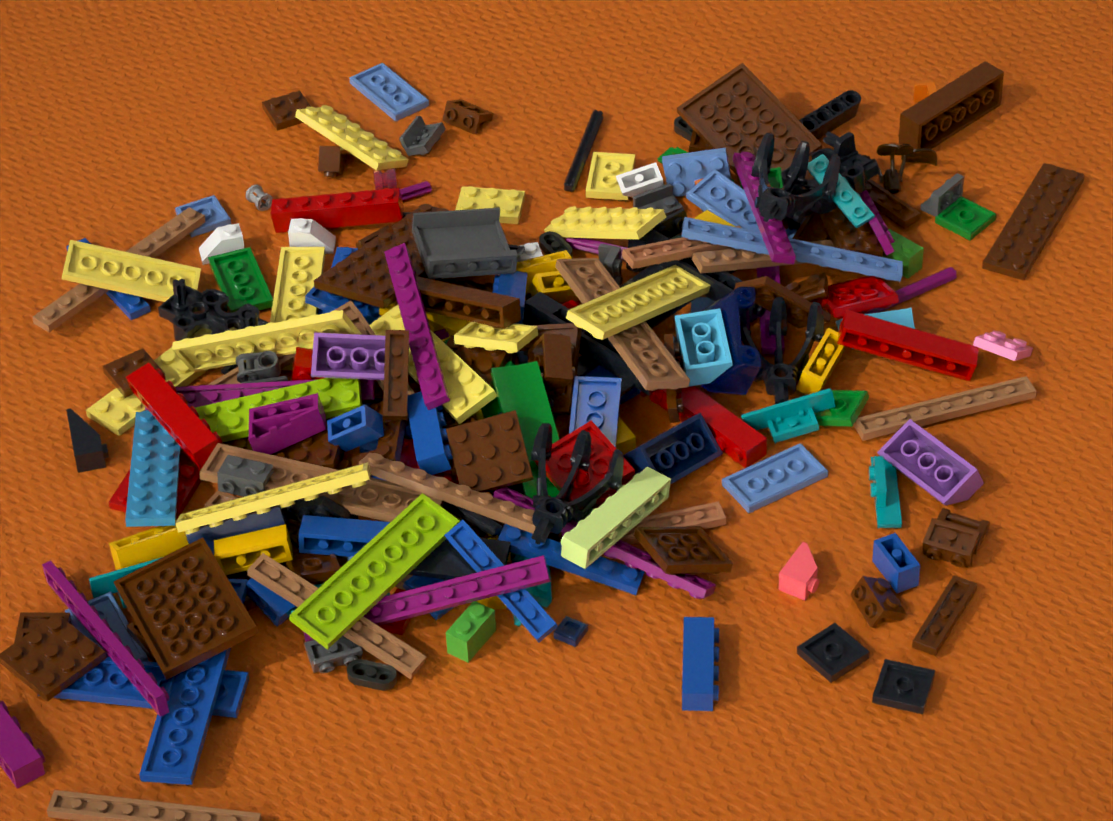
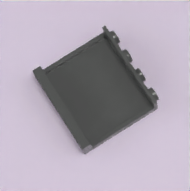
[412,207,518,279]

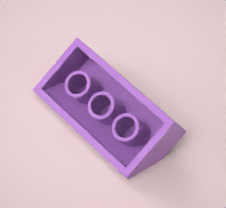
[311,332,385,380]
[877,419,984,506]

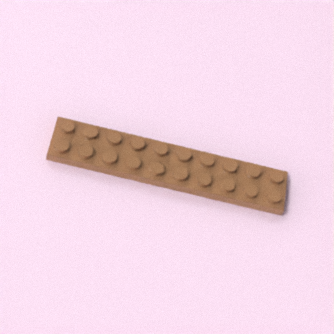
[555,258,690,391]
[200,443,445,522]

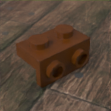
[851,576,907,628]

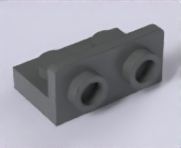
[920,173,964,217]
[633,183,683,216]

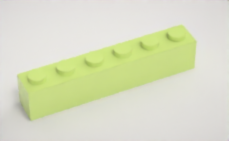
[561,467,671,569]

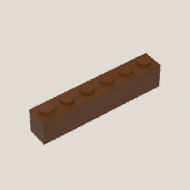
[396,276,521,329]

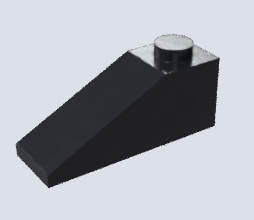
[66,408,109,473]

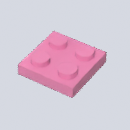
[973,330,1033,361]

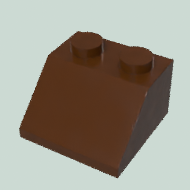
[528,333,575,391]

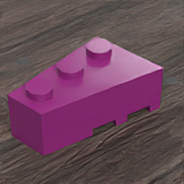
[249,393,326,455]

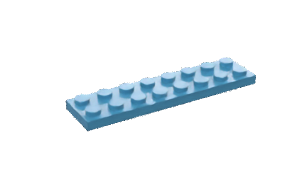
[125,410,181,527]

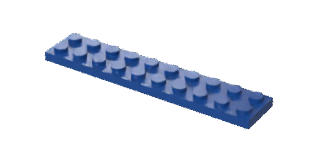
[139,579,247,785]

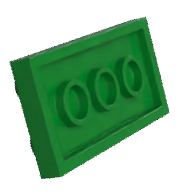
[208,247,273,313]

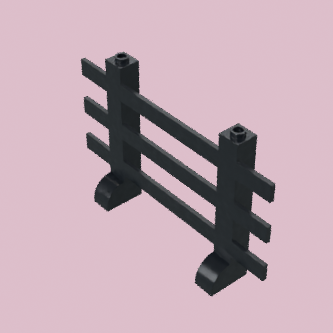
[523,229,766,396]

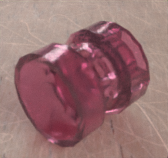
[373,168,397,190]

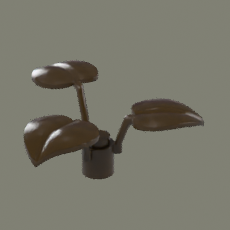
[862,144,937,194]

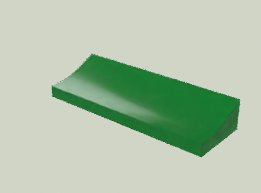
[491,361,560,499]

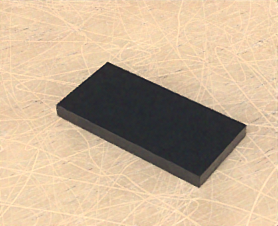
[408,538,511,580]

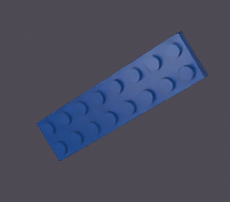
[38,657,249,718]

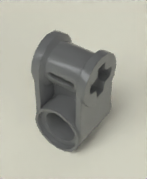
[236,351,281,383]

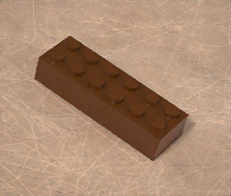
[898,61,1004,149]

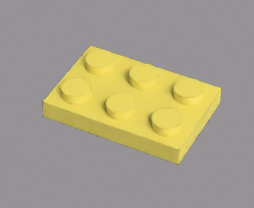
[586,152,635,200]
[455,186,525,224]
[454,322,538,353]

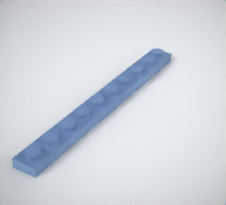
[681,217,903,282]

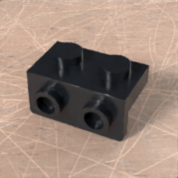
[653,209,687,239]

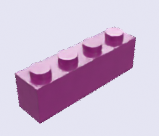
[0,701,46,789]

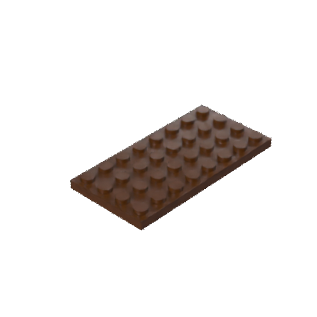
[314,204,449,308]

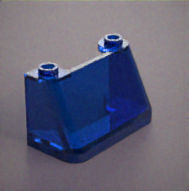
[702,286,761,395]

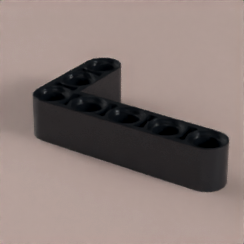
[799,90,861,140]

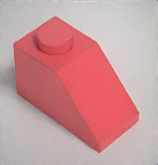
[779,542,819,601]

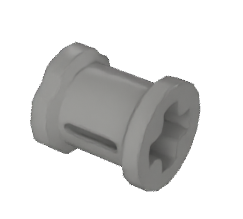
[246,184,273,211]

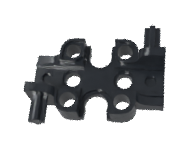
[781,132,879,230]
[158,279,269,375]

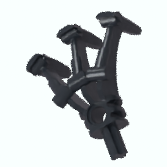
[751,133,840,223]
[732,297,824,404]
[531,423,624,545]

